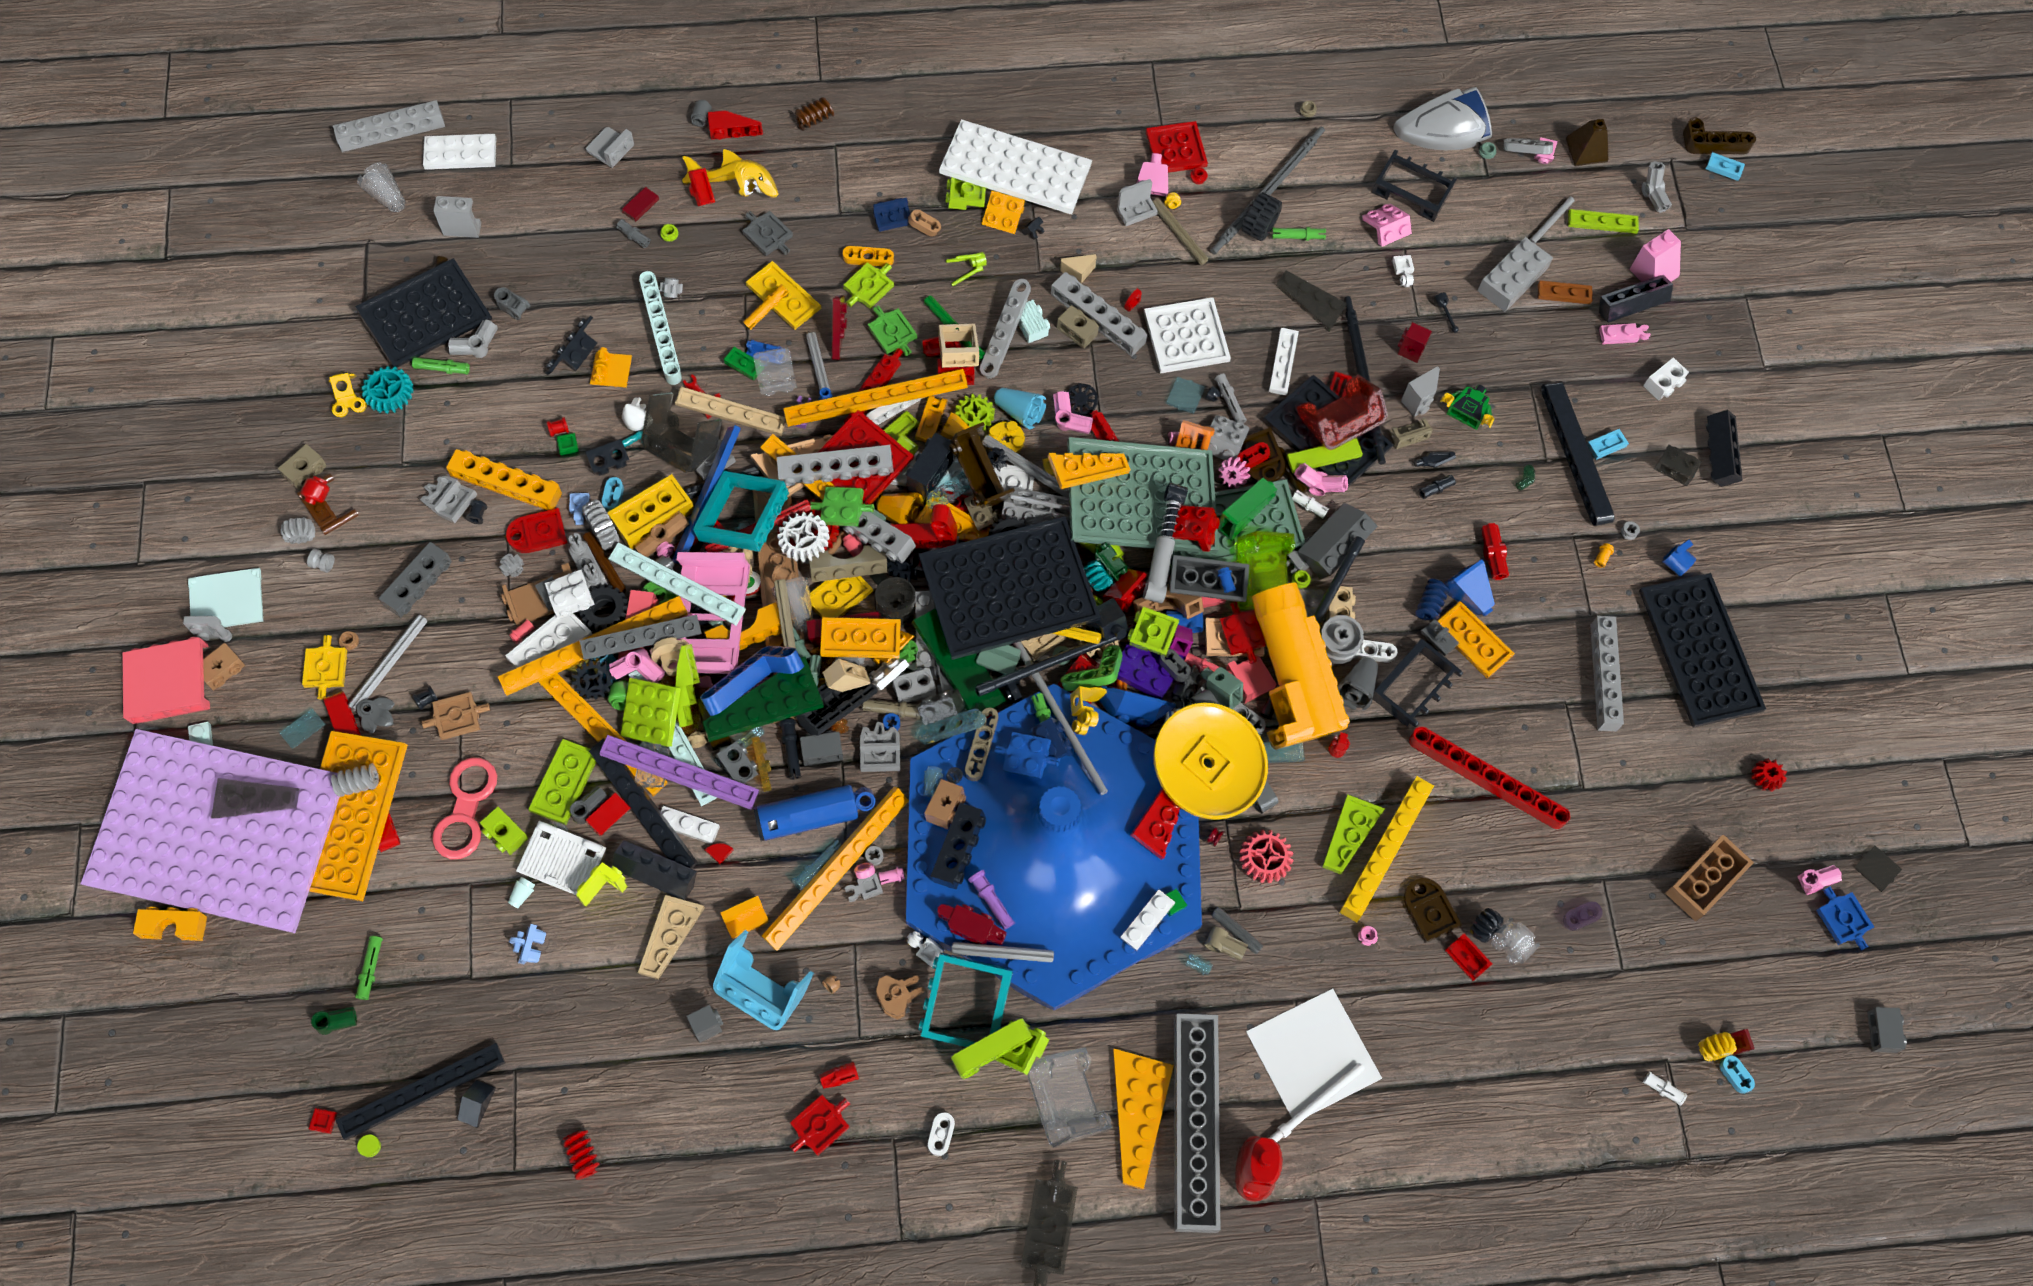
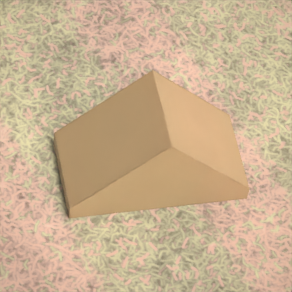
[1060,254,1096,284]

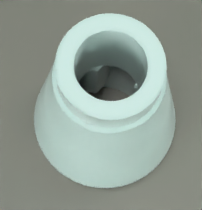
[508,877,535,908]

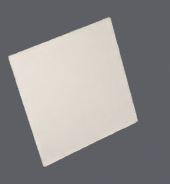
[1246,989,1382,1118]

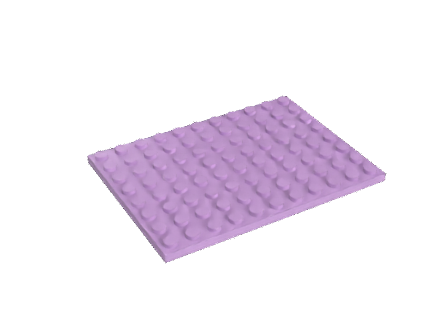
[81,729,339,933]

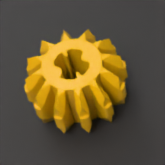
[1698,1032,1737,1061]

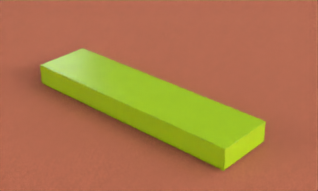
[1568,209,1639,234]
[1286,438,1363,473]

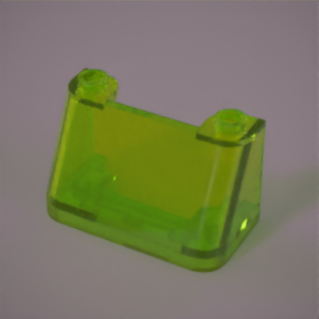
[1235,531,1295,611]

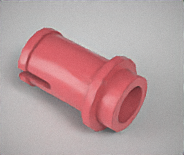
[509,620,535,643]

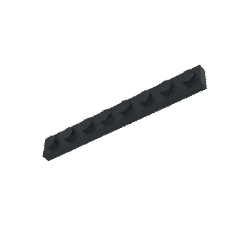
[589,738,698,869]
[336,1043,505,1141]

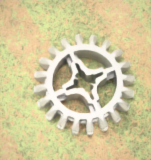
[778,511,830,563]

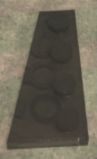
[1276,270,1347,332]
[211,778,300,819]

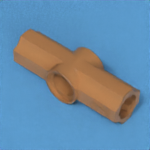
[634,511,690,557]

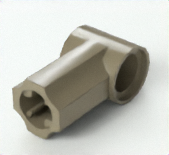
[1204,926,1248,961]

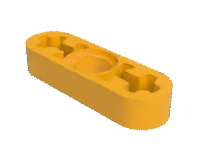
[843,246,894,267]

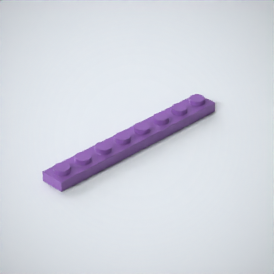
[600,735,759,810]

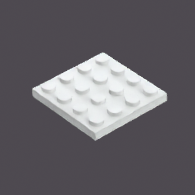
[1144,298,1231,373]

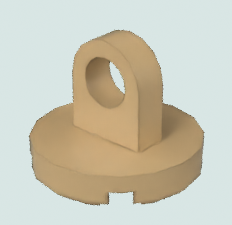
[650,637,689,676]

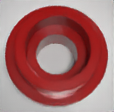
[1190,168,1208,185]

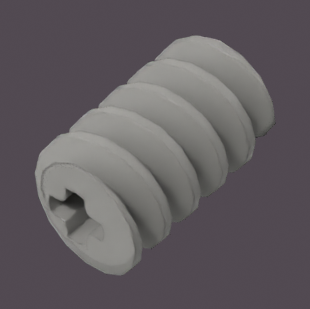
[331,763,379,797]

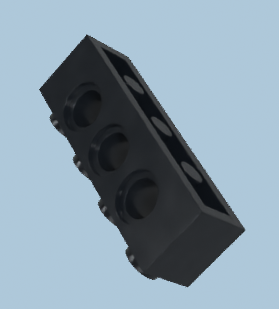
[930,803,986,890]

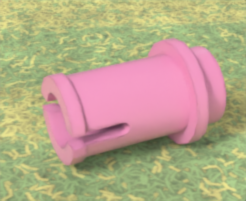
[879,867,905,885]

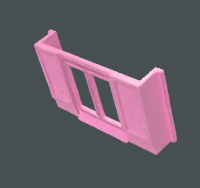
[661,552,750,674]

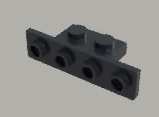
[545,315,597,375]

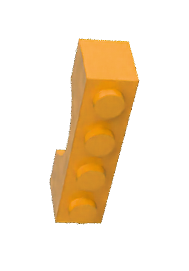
[705,602,782,650]

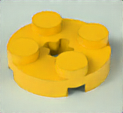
[989,421,1025,453]

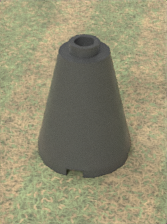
[1337,657,1378,710]

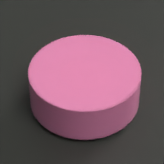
[854,862,875,879]

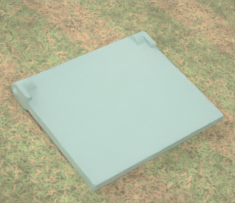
[188,568,263,627]

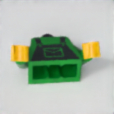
[1440,385,1494,430]

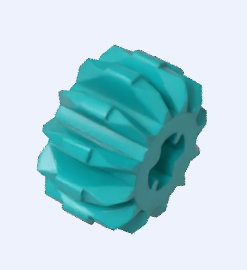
[1084,559,1113,592]

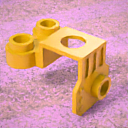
[328,373,367,418]
[1070,686,1107,735]

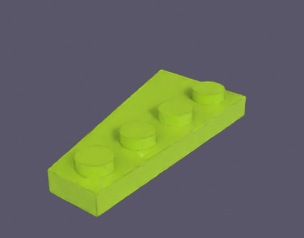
[1322,795,1385,874]

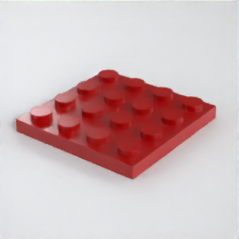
[813,410,914,504]

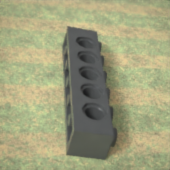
[579,615,701,660]

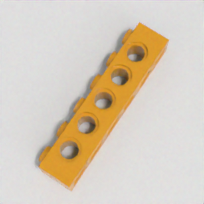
[446,449,562,510]

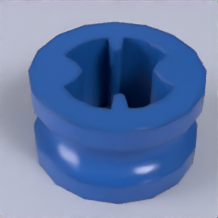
[883,713,900,731]

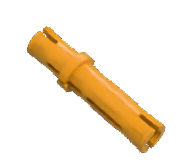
[743,284,789,330]

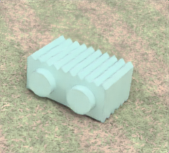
[1018,300,1050,343]

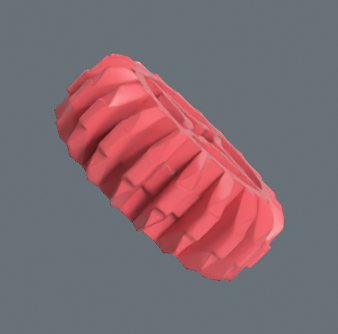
[1239,830,1293,884]

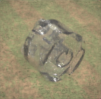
[1491,918,1540,965]

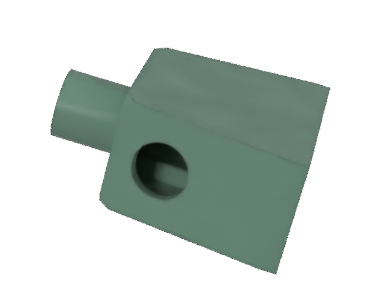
[1201,667,1243,709]

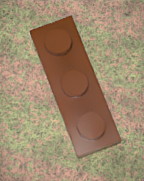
[1538,280,1592,304]

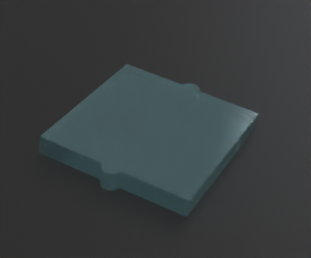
[1166,377,1205,414]

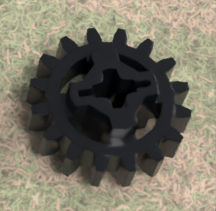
[887,548,924,583]
[571,658,615,700]

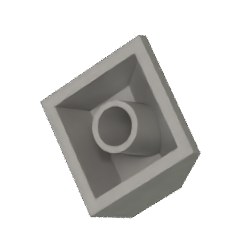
[1401,366,1440,417]

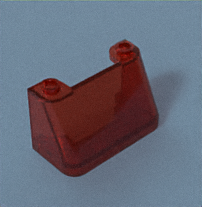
[1297,375,1388,450]

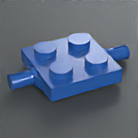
[995,732,1060,779]
[1816,886,1874,950]

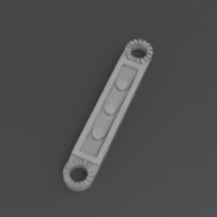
[980,279,1031,379]

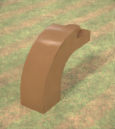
[1133,584,1204,619]

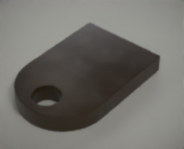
[1240,427,1285,482]
[1404,878,1462,943]

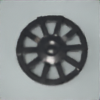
[1067,383,1098,416]

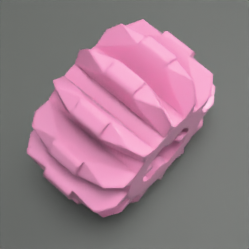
[1219,457,1250,488]

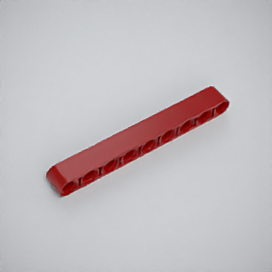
[324,691,401,853]
[1409,727,1571,829]

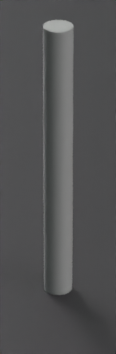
[1530,197,1574,244]

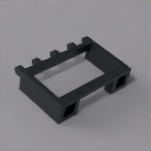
[1372,150,1457,222]
[1373,639,1463,727]

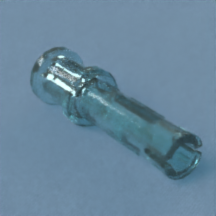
[791,840,842,891]

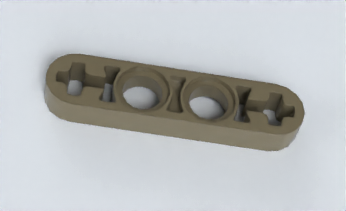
[965,708,998,781]

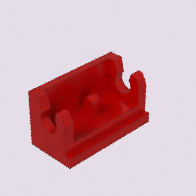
[586,792,631,836]
[1445,933,1492,981]

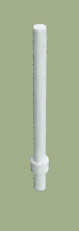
[1269,1063,1365,1142]

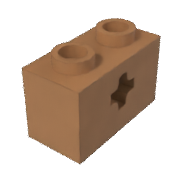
[203,643,245,691]
[924,779,966,829]

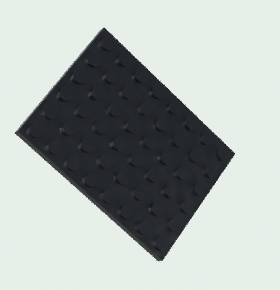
[919,516,1101,660]

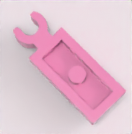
[1599,323,1651,345]

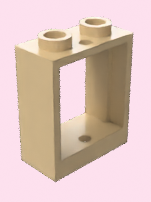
[939,324,979,367]

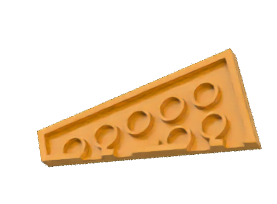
[1113,1048,1174,1190]

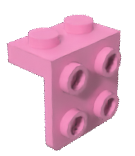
[1362,204,1412,246]

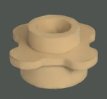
[687,731,707,748]

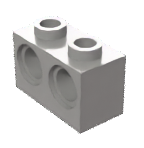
[892,668,936,703]

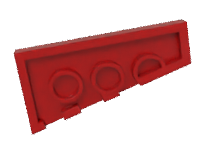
[1130,788,1180,860]

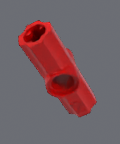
[1481,523,1509,580]

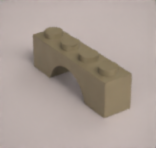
[808,545,887,582]

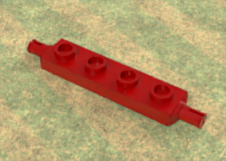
[844,348,903,423]

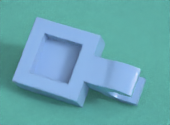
[569,493,590,525]

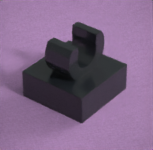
[1021,216,1045,240]

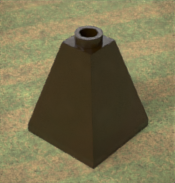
[1566,119,1609,166]

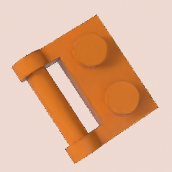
[1176,420,1215,450]

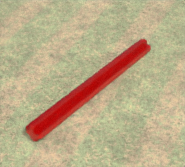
[705,500,811,553]

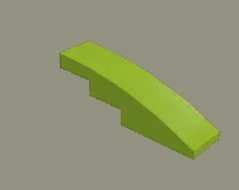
[676,644,700,727]

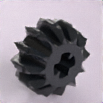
[1470,908,1504,943]

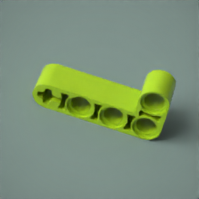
[951,1018,1033,1079]

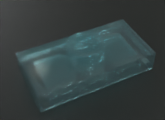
[280,709,326,749]

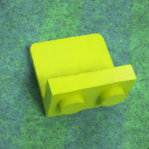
[576,862,628,906]

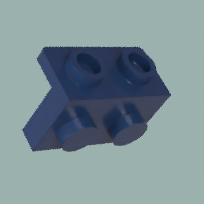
[873,198,910,232]
[1031,718,1073,758]

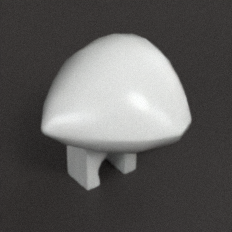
[622,397,652,431]

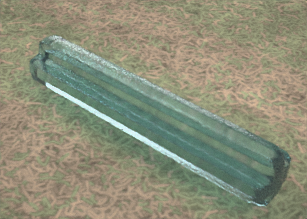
[714,727,765,767]

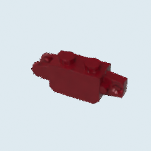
[937,904,1007,945]

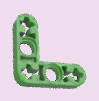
[1061,645,1123,691]

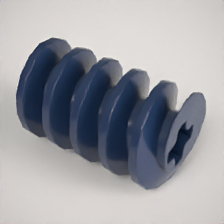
[1415,578,1450,621]

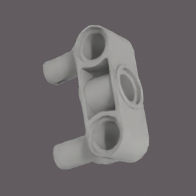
[568,533,608,592]

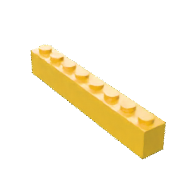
[1339,776,1434,923]

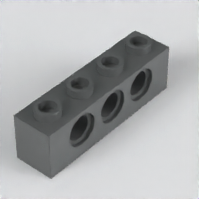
[379,542,452,618]

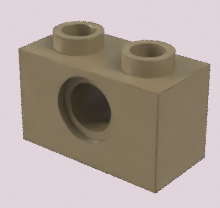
[1057,305,1099,349]
[278,444,327,491]

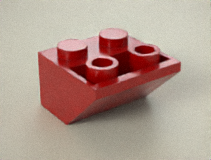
[1103,569,1147,613]

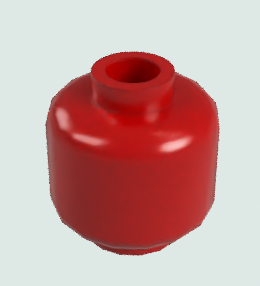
[300,476,330,505]

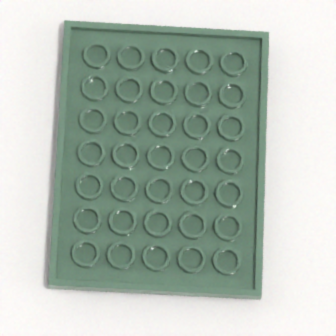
[1067,437,1219,554]

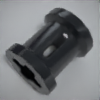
[466,500,488,524]
[412,686,439,710]

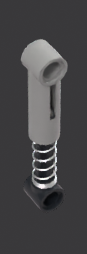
[1143,482,1188,604]

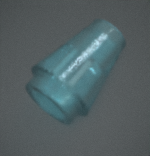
[924,766,944,797]

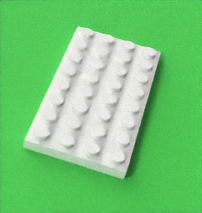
[939,119,1092,215]

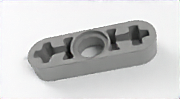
[1503,138,1553,154]

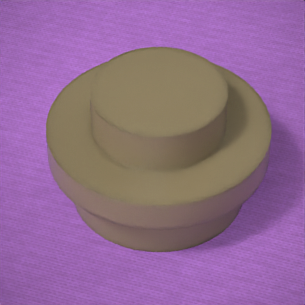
[1300,101,1317,117]

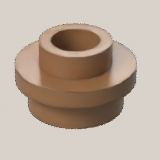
[339,631,359,650]

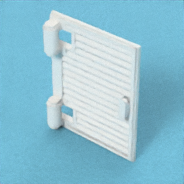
[516,821,606,895]

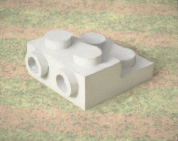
[545,570,595,619]

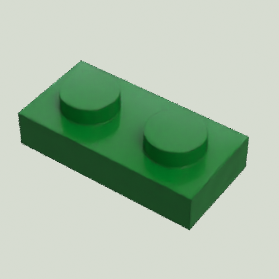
[724,346,764,381]

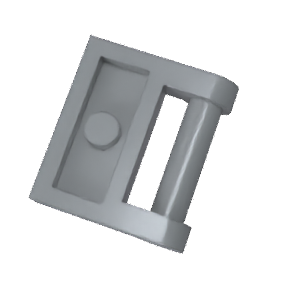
[183,616,232,642]

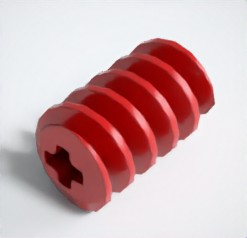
[562,1130,600,1180]

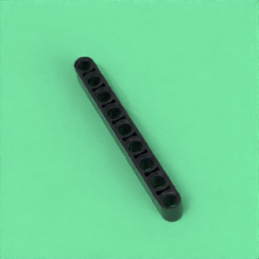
[1541,381,1614,526]

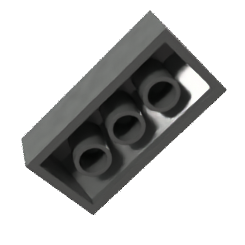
[1297,503,1378,579]
[1169,555,1249,602]

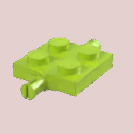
[844,262,894,309]

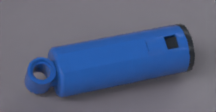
[753,785,875,842]

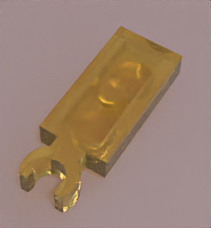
[751,736,772,792]

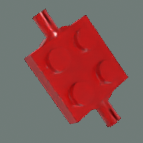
[1219,602,1267,664]
[789,1095,850,1156]

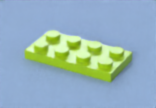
[528,739,596,825]

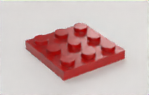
[1146,121,1208,173]

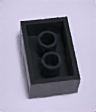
[906,432,955,503]

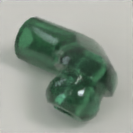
[1516,465,1535,491]

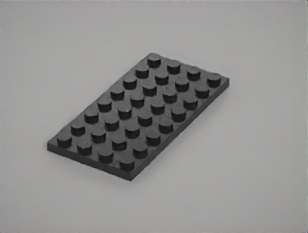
[1639,573,1766,728]

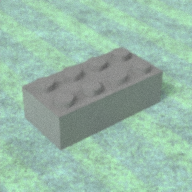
[1478,237,1553,312]

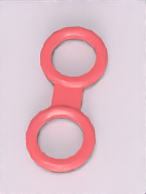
[433,757,497,859]

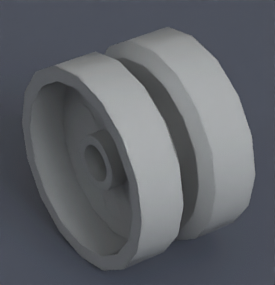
[1320,615,1364,664]

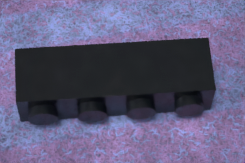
[1599,275,1673,323]
[1706,409,1743,487]
[612,840,697,900]

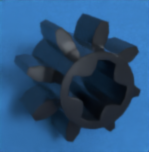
[987,447,1009,472]

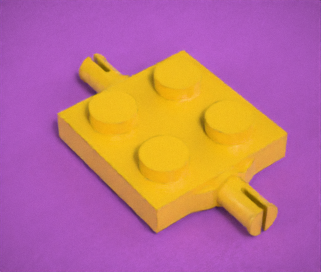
[302,635,347,700]

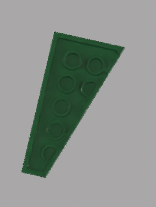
[703,656,823,742]

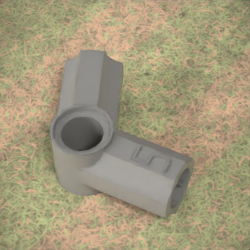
[1641,161,1672,213]
[448,320,498,358]

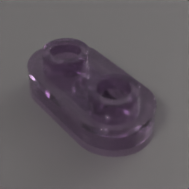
[1563,901,1603,931]

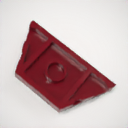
[832,295,848,360]

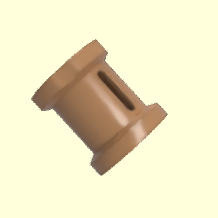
[771,564,797,587]

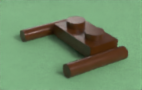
[297,474,359,535]

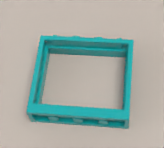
[693,471,789,552]
[918,953,1013,1047]

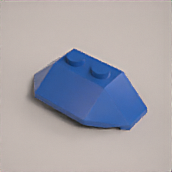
[1099,686,1176,727]

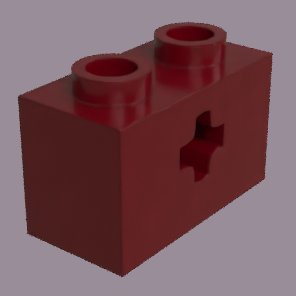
[1398,322,1432,363]

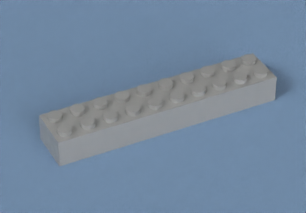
[1174,1014,1220,1233]

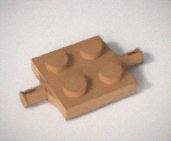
[422,692,491,740]

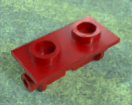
[922,336,961,357]
[1090,410,1119,442]

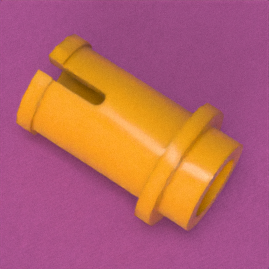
[1594,543,1614,568]

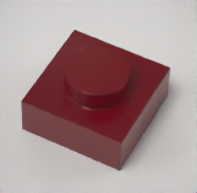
[1730,1029,1755,1055]

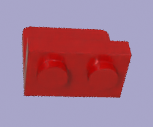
[1172,506,1220,552]

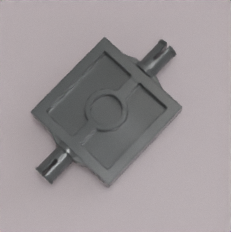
[743,210,793,256]

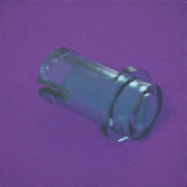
[1186,954,1213,976]

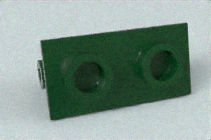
[1094,542,1128,581]

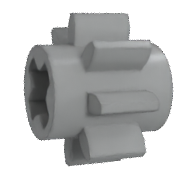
[660,278,683,298]
[499,554,524,577]

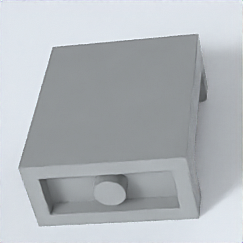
[434,196,481,238]

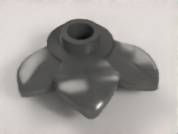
[357,697,395,734]

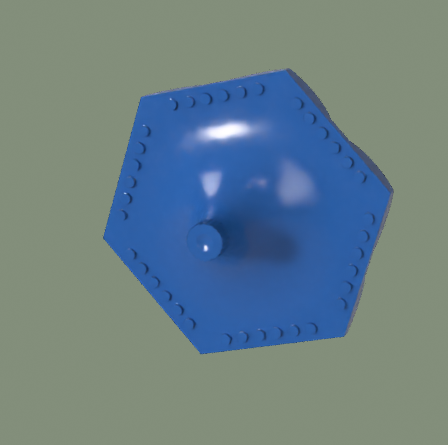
[906,684,1202,1010]

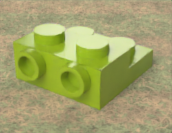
[946,177,986,210]
[1127,607,1179,657]
[995,1021,1050,1075]

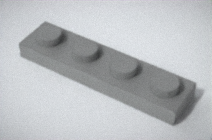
[915,591,937,668]

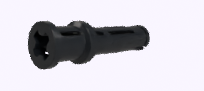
[779,719,802,780]

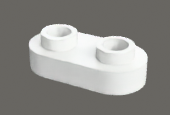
[928,1113,955,1156]

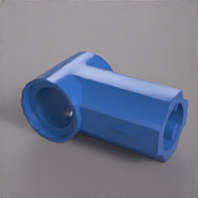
[1166,611,1203,633]

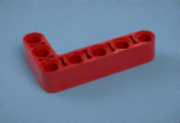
[866,504,958,548]

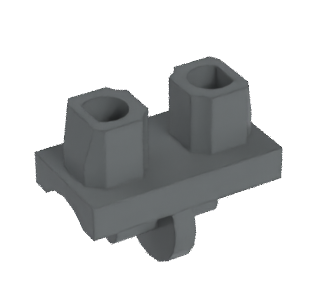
[1421,619,1459,656]

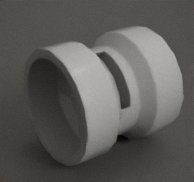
[307,549,335,573]

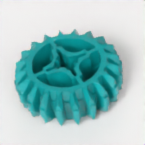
[362,366,414,414]

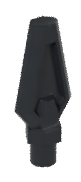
[1414,451,1456,468]

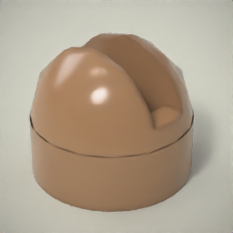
[822,976,841,994]

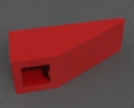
[708,110,763,140]

